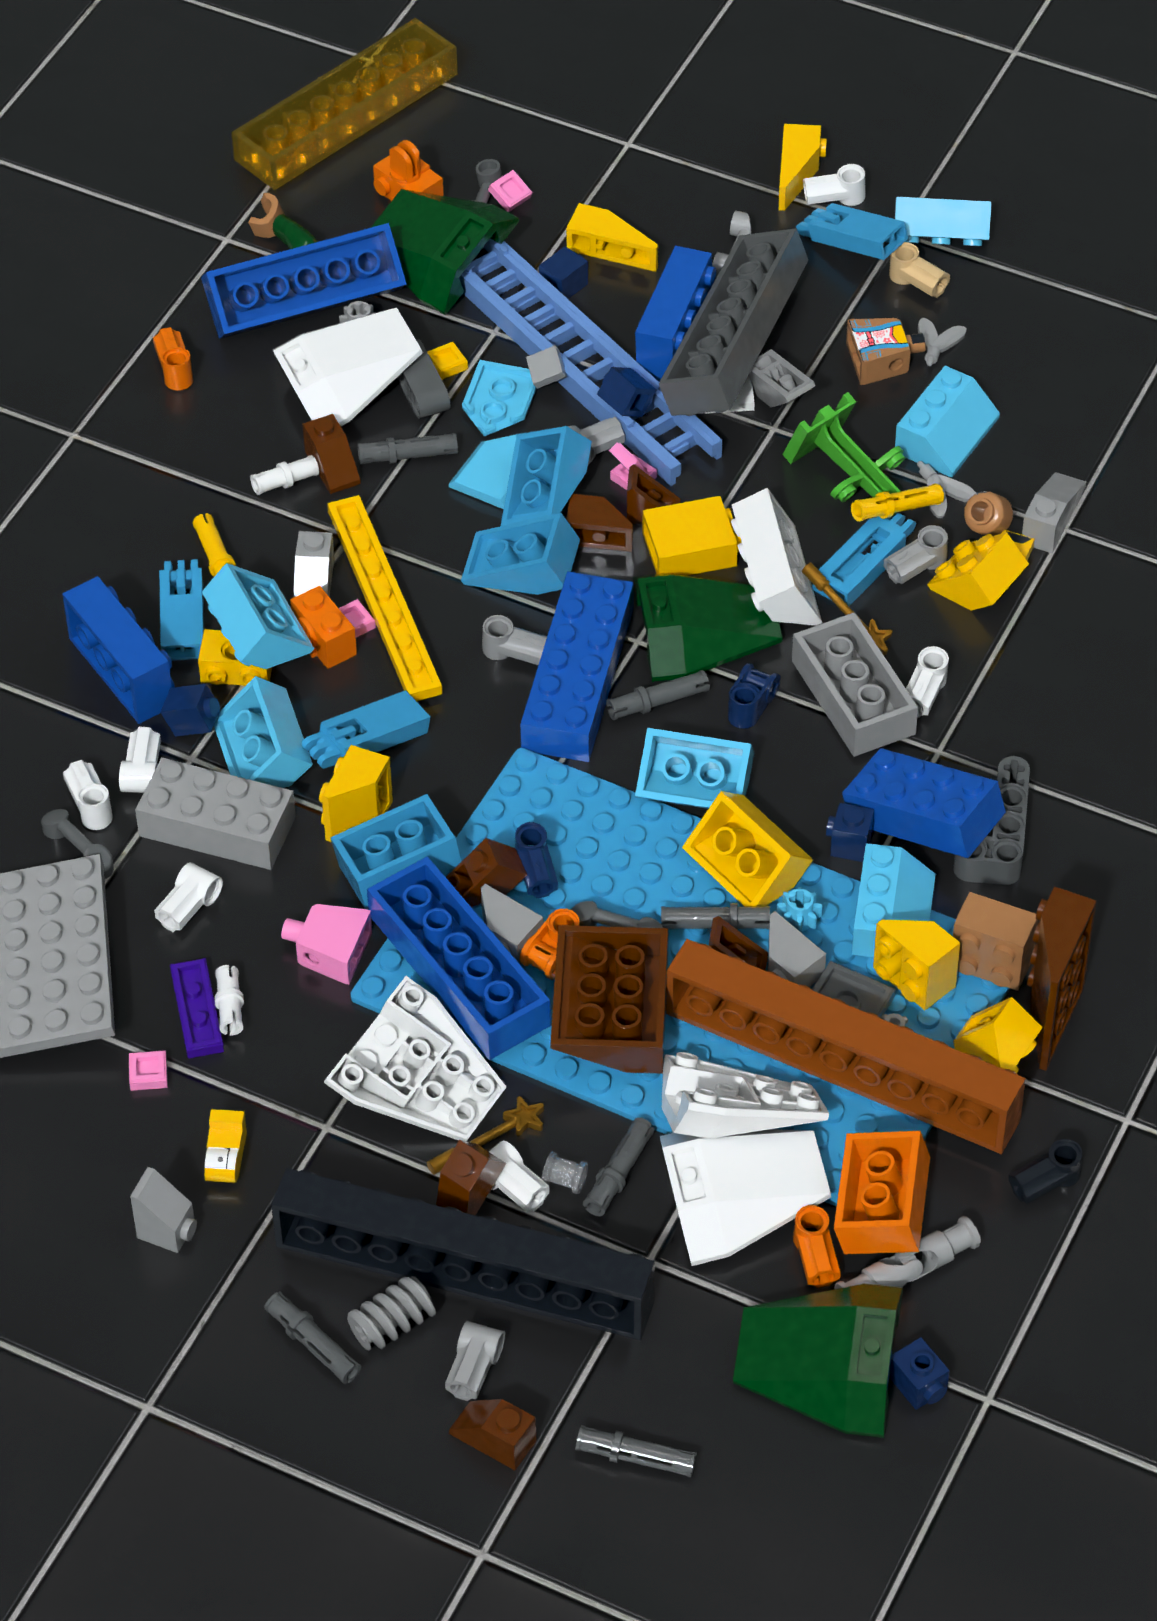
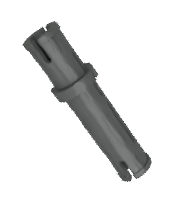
[357,433,458,465]
[606,670,710,720]
[661,903,770,929]
[583,1118,655,1216]
[264,1291,361,1384]
[575,1425,697,1478]

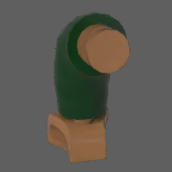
[248,193,318,249]

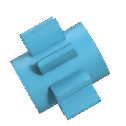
[777,887,822,932]

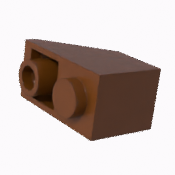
[446,838,527,907]

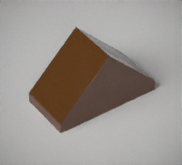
[627,464,680,524]
[709,916,768,971]

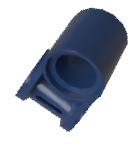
[728,663,781,729]

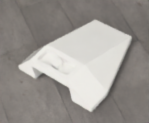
[273,307,423,426]
[324,976,506,1141]
[662,1052,829,1139]
[660,1129,832,1266]

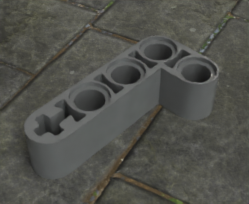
[953,756,1030,885]

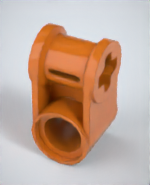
[519,909,580,980]

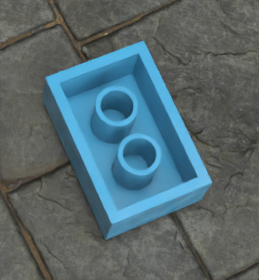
[330,794,462,910]

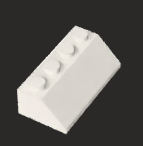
[731,488,822,626]

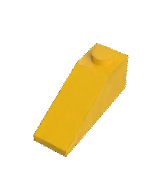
[779,124,827,211]
[566,203,658,272]

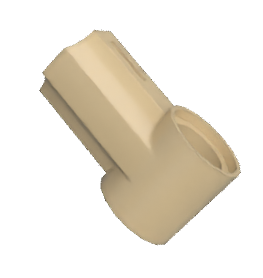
[889,242,950,298]

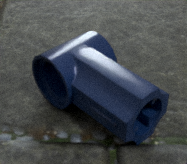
[515,822,558,898]

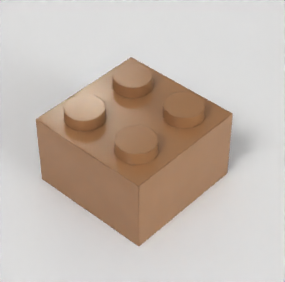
[953,892,1038,991]

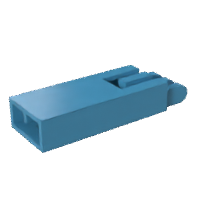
[796,203,908,260]
[812,513,916,606]
[159,559,204,661]
[301,690,431,769]

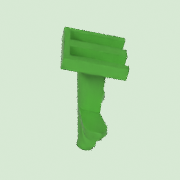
[782,392,905,516]

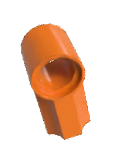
[153,327,193,391]
[793,1205,841,1288]

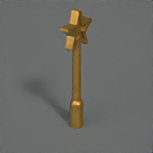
[802,563,892,655]
[427,1096,544,1175]

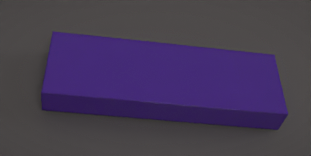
[170,958,224,1058]

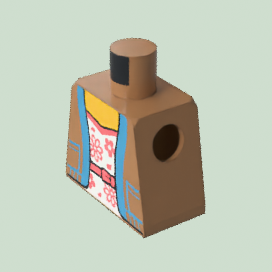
[846,318,925,385]

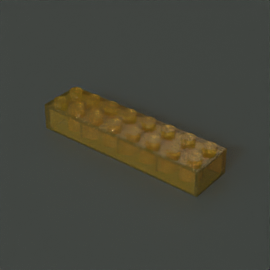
[232,18,458,190]

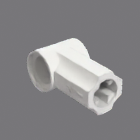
[803,164,866,206]
[906,646,949,718]
[119,727,161,793]
[63,760,113,830]
[154,862,223,932]
[488,1140,549,1212]

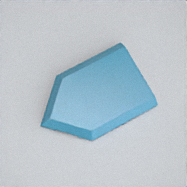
[462,360,537,436]
[449,432,526,509]

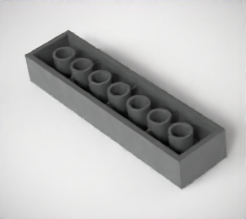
[659,228,809,416]

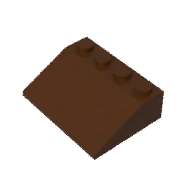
[1027,886,1097,1071]
[550,925,668,1074]

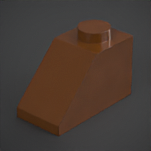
[303,413,361,494]
[566,494,633,552]
[436,1140,506,1215]
[449,1399,536,1470]

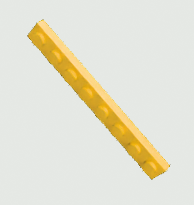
[327,495,442,701]

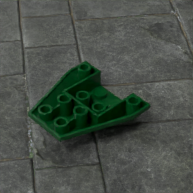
[371,189,519,315]
[633,573,782,682]
[733,1284,903,1438]

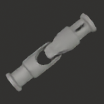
[834,1216,981,1289]

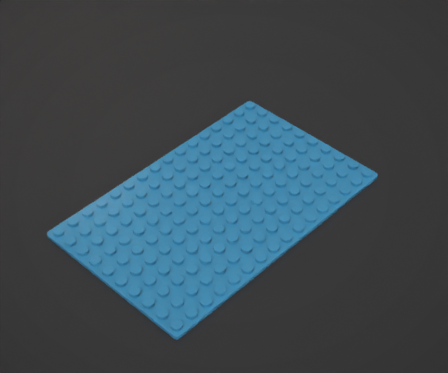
[351,748,1010,1207]

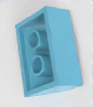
[895,197,991,246]
[895,366,1000,478]
[202,563,315,669]
[214,676,313,788]
[635,728,754,809]
[852,843,936,957]

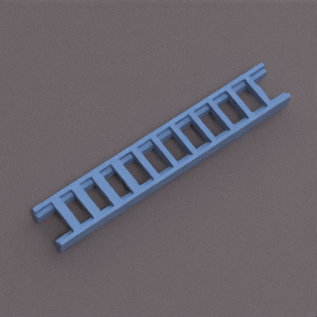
[459,239,722,486]

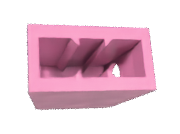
[281,904,372,985]

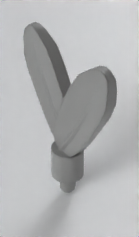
[917,318,966,366]
[917,461,976,518]

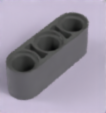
[397,339,451,419]

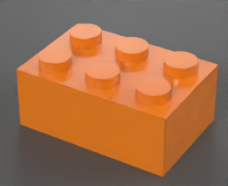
[834,1131,930,1254]

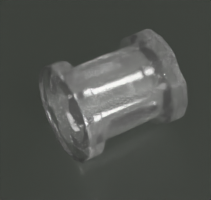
[542,1151,588,1194]

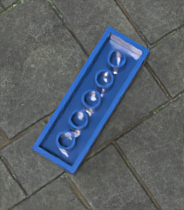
[201,223,407,339]
[520,571,634,762]
[367,856,551,1060]

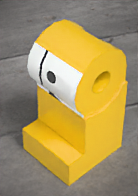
[205,1109,247,1183]

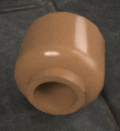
[964,491,1013,536]

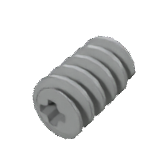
[347,1276,436,1351]

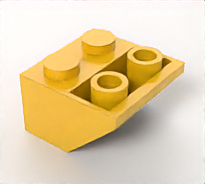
[927,532,1029,611]
[319,745,393,842]
[873,919,960,1011]
[953,997,1043,1073]

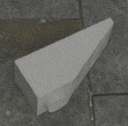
[748,349,815,407]
[1022,472,1087,554]

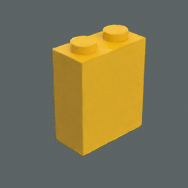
[642,496,742,576]

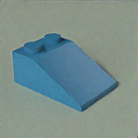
[501,426,592,526]
[461,513,580,595]

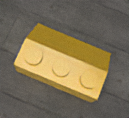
[682,791,813,907]

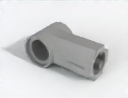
[568,417,625,465]
[884,525,948,584]
[482,615,547,665]
[445,1321,505,1401]

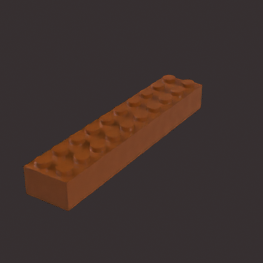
[666,939,1026,1154]

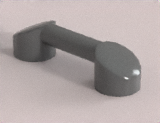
[471,159,502,203]
[41,809,114,879]
[571,901,663,928]

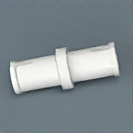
[250,455,319,495]
[215,965,244,1036]

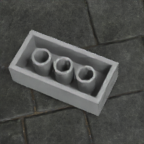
[792,612,918,757]
[135,757,296,870]

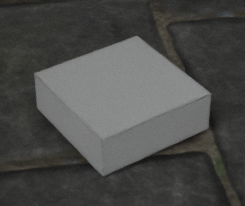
[526,345,567,389]

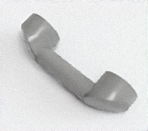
[712,210,751,278]

